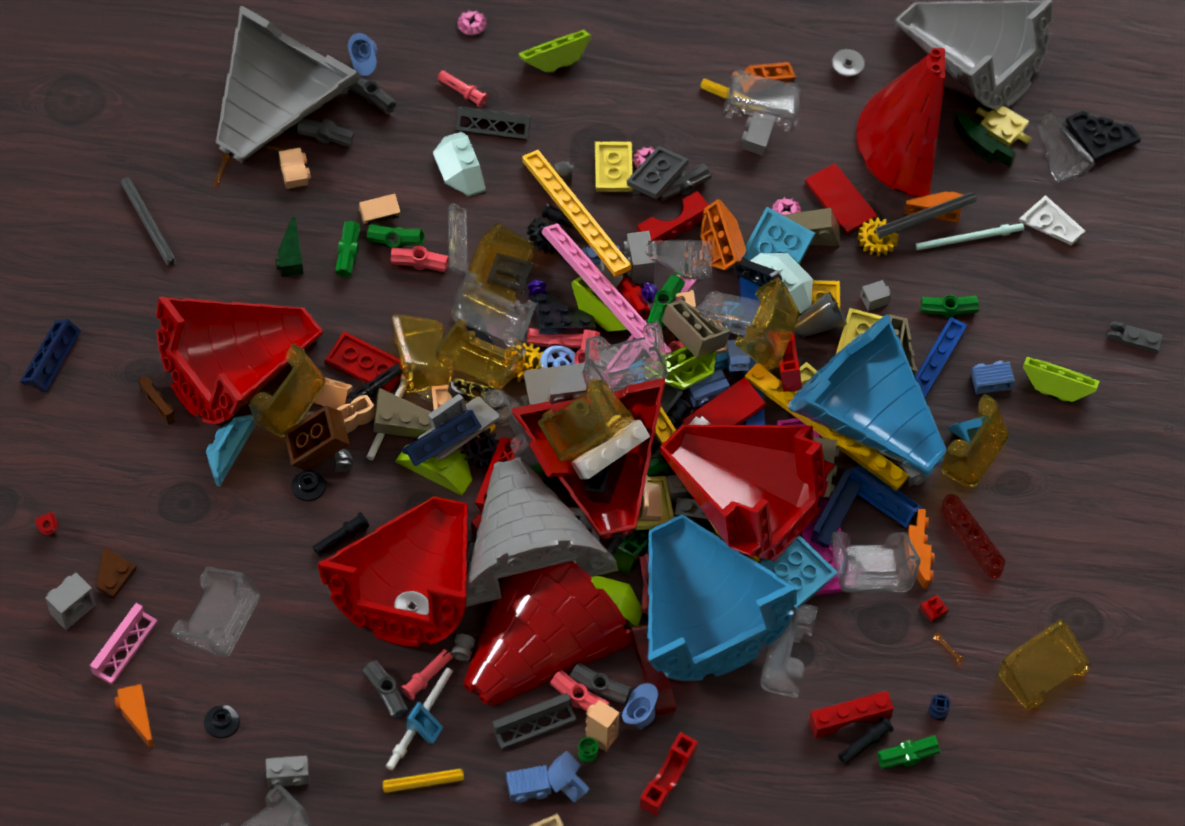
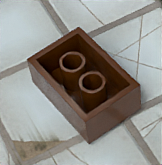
[284,405,350,471]

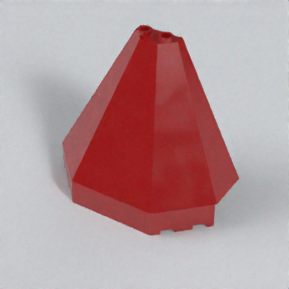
[660,425,835,562]

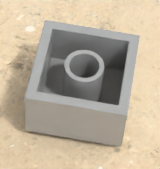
[623,231,656,284]
[45,573,96,630]

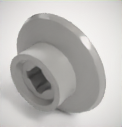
[832,49,864,76]
[394,591,429,615]

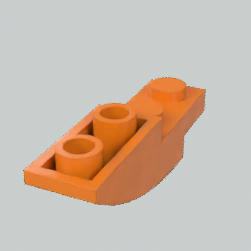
[907,509,935,589]

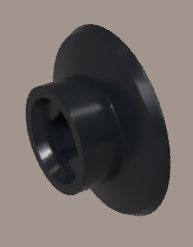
[291,470,326,501]
[204,705,240,739]

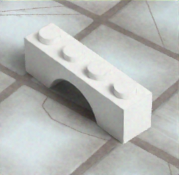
[570,420,650,479]

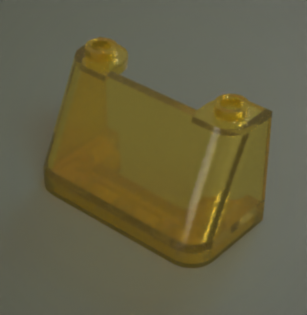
[460,223,534,309]
[735,278,800,371]
[391,314,455,393]
[435,318,526,389]
[249,343,326,437]
[537,378,634,462]
[940,394,1009,487]
[997,619,1091,710]

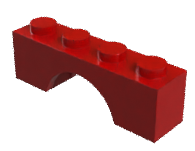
[637,191,709,249]
[775,331,802,392]
[809,691,894,739]
[639,732,698,816]

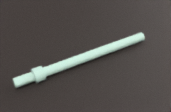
[915,223,1024,250]

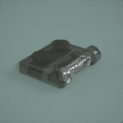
[487,253,533,294]

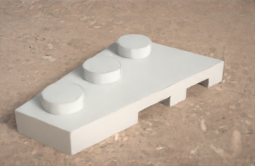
[1019,195,1085,245]

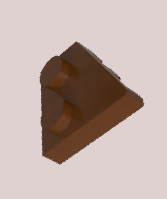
[97,548,137,599]

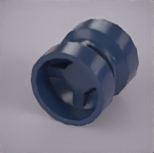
[928,694,951,720]

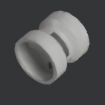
[451,634,475,661]

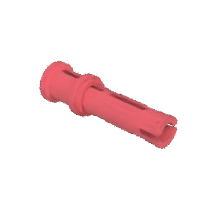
[437,70,489,108]
[400,649,453,700]

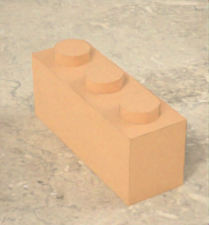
[585,700,619,752]

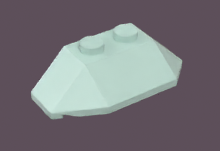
[433,132,486,197]
[750,253,813,317]

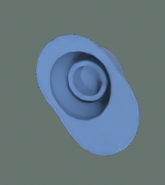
[348,33,377,76]
[622,683,658,730]

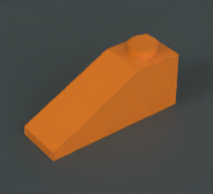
[738,62,796,93]
[904,192,963,223]
[115,684,154,748]

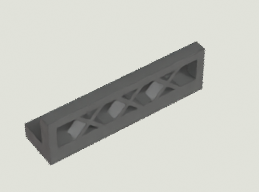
[456,106,532,139]
[492,693,577,750]

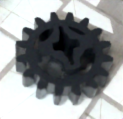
[526,217,558,255]
[460,428,499,468]

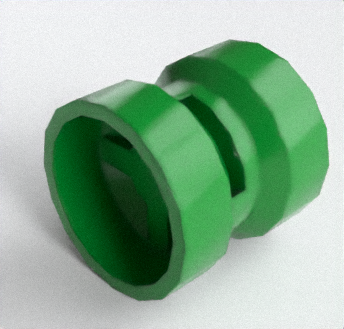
[578,737,598,763]

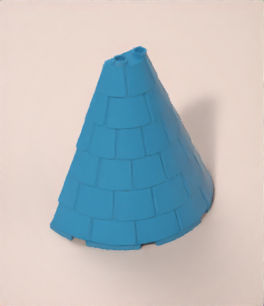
[788,314,947,477]
[648,514,797,681]

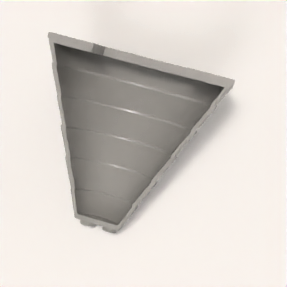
[895,0,1053,109]
[216,5,361,163]
[466,457,618,607]

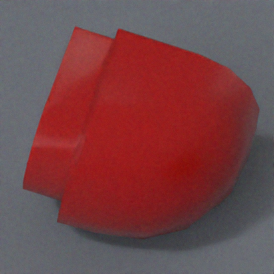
[35,512,58,535]

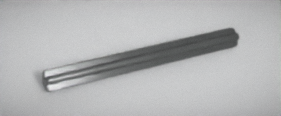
[121,177,175,265]
[876,192,977,238]

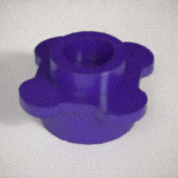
[528,280,547,297]
[641,282,658,304]

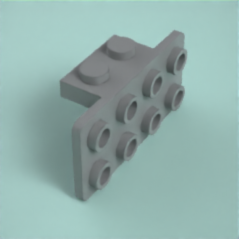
[524,362,605,405]
[418,394,500,460]

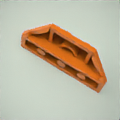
[700,199,747,271]

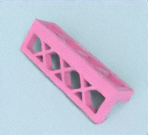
[90,603,158,685]

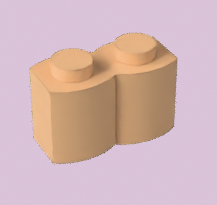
[279,148,311,189]
[337,395,375,433]

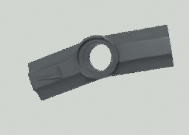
[347,77,397,114]
[297,119,354,147]
[659,163,712,201]
[363,660,408,719]
[570,663,631,705]

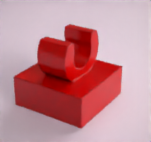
[920,595,948,622]

